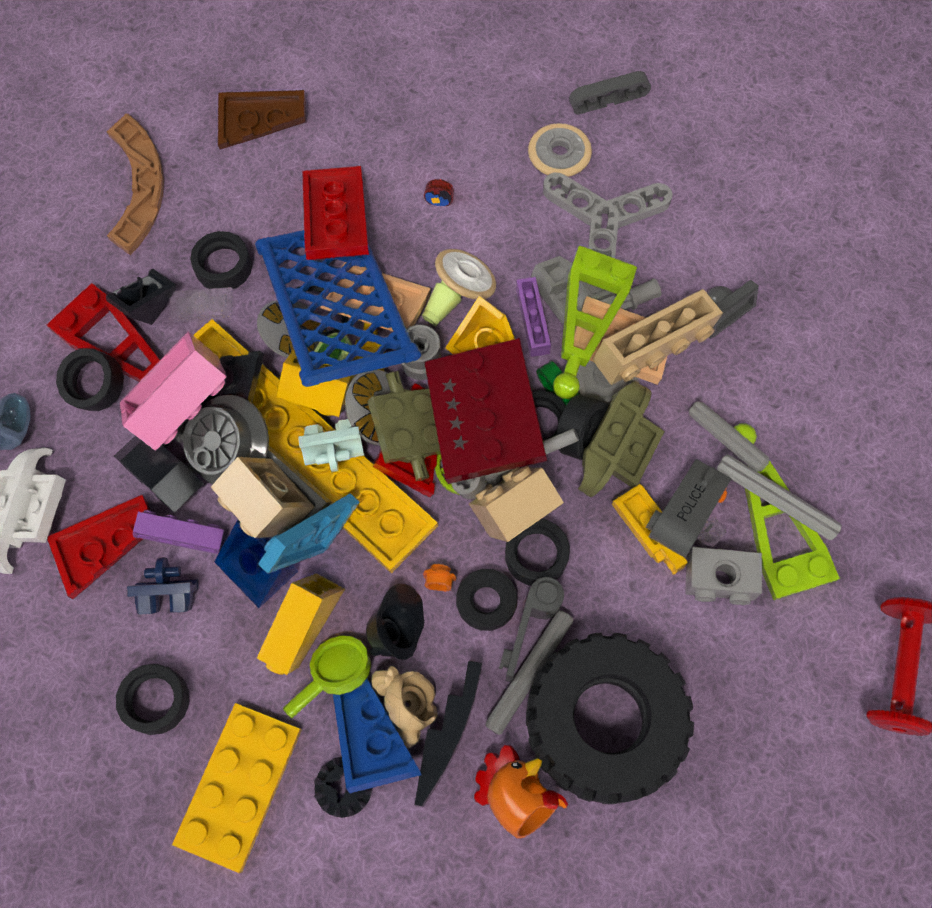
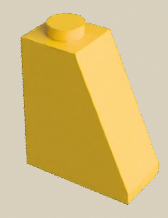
[257,573,345,675]

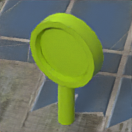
[283,636,371,719]

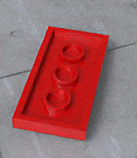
[302,166,369,260]

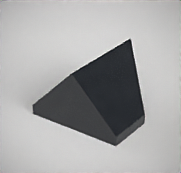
[106,269,176,325]

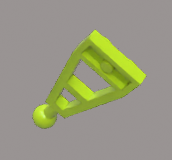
[553,245,637,399]
[733,423,840,600]

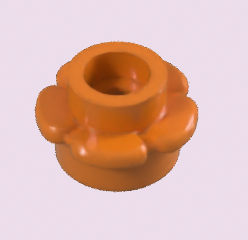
[423,564,456,592]

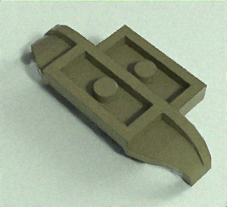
[578,381,665,498]

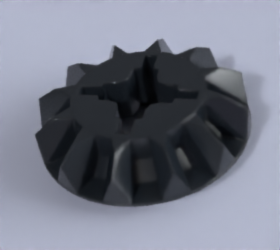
[314,757,372,818]

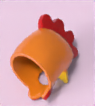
[474,745,569,839]

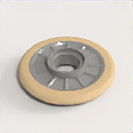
[528,123,592,177]

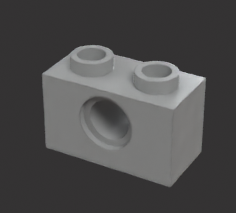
[685,547,762,605]

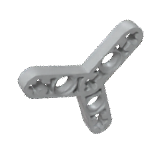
[543,172,673,258]

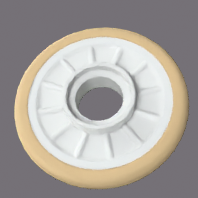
[435,249,496,300]

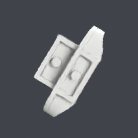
[0,448,66,574]

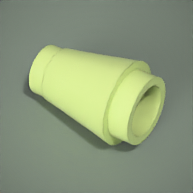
[422,281,462,326]

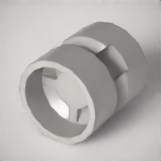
[401,325,441,380]

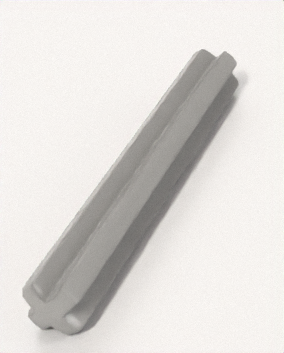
[717,454,842,540]
[486,610,573,735]

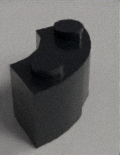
[114,436,203,513]

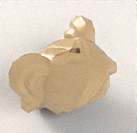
[372,666,438,748]

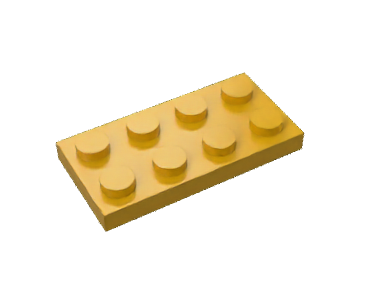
[172,703,302,873]

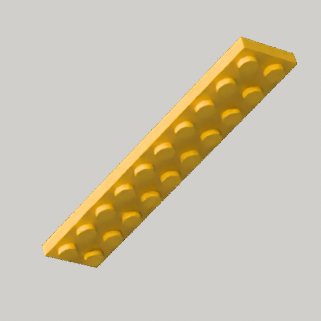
[194,319,438,574]

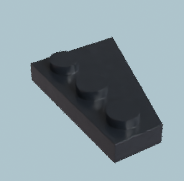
[201,351,264,408]

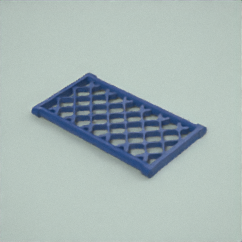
[255,230,421,387]

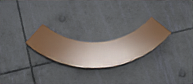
[106,113,164,256]

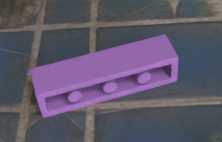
[516,277,551,357]
[133,510,224,554]

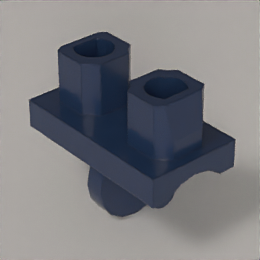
[127,557,198,615]

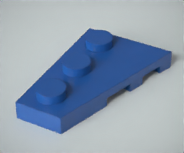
[333,678,422,793]

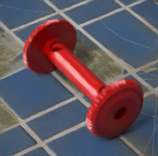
[866,597,932,736]

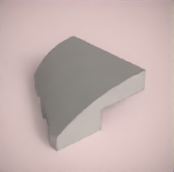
[531,256,615,325]

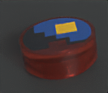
[424,179,454,207]

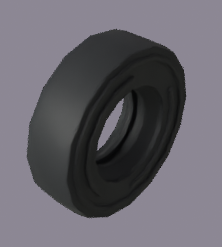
[456,569,517,631]

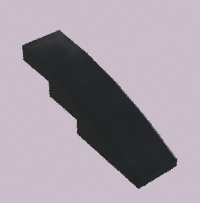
[414,661,482,807]

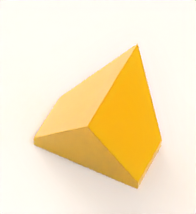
[445,296,515,354]

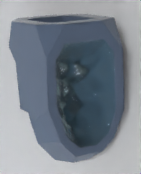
[0,393,31,450]

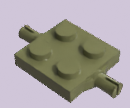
[367,371,441,481]

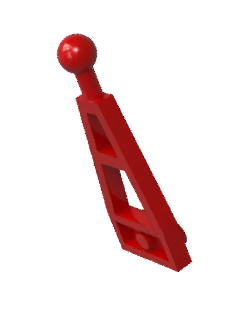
[46,283,160,382]

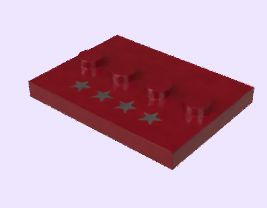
[424,338,547,484]

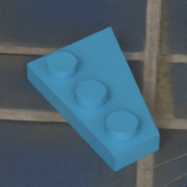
[258,493,360,573]

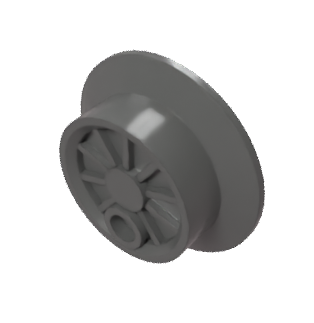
[183,395,269,485]

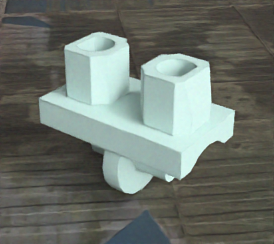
[298,419,364,472]

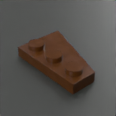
[218,90,306,150]

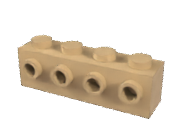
[593,289,723,385]

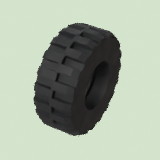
[526,633,694,804]

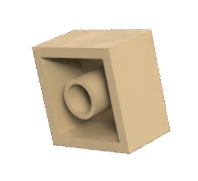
[211,457,314,538]
[469,466,564,542]

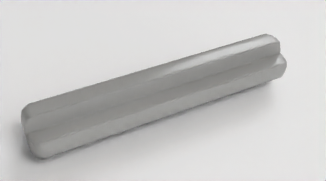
[689,401,770,472]

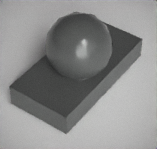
[707,280,759,339]

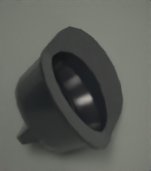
[366,583,425,660]

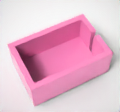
[120,331,227,451]

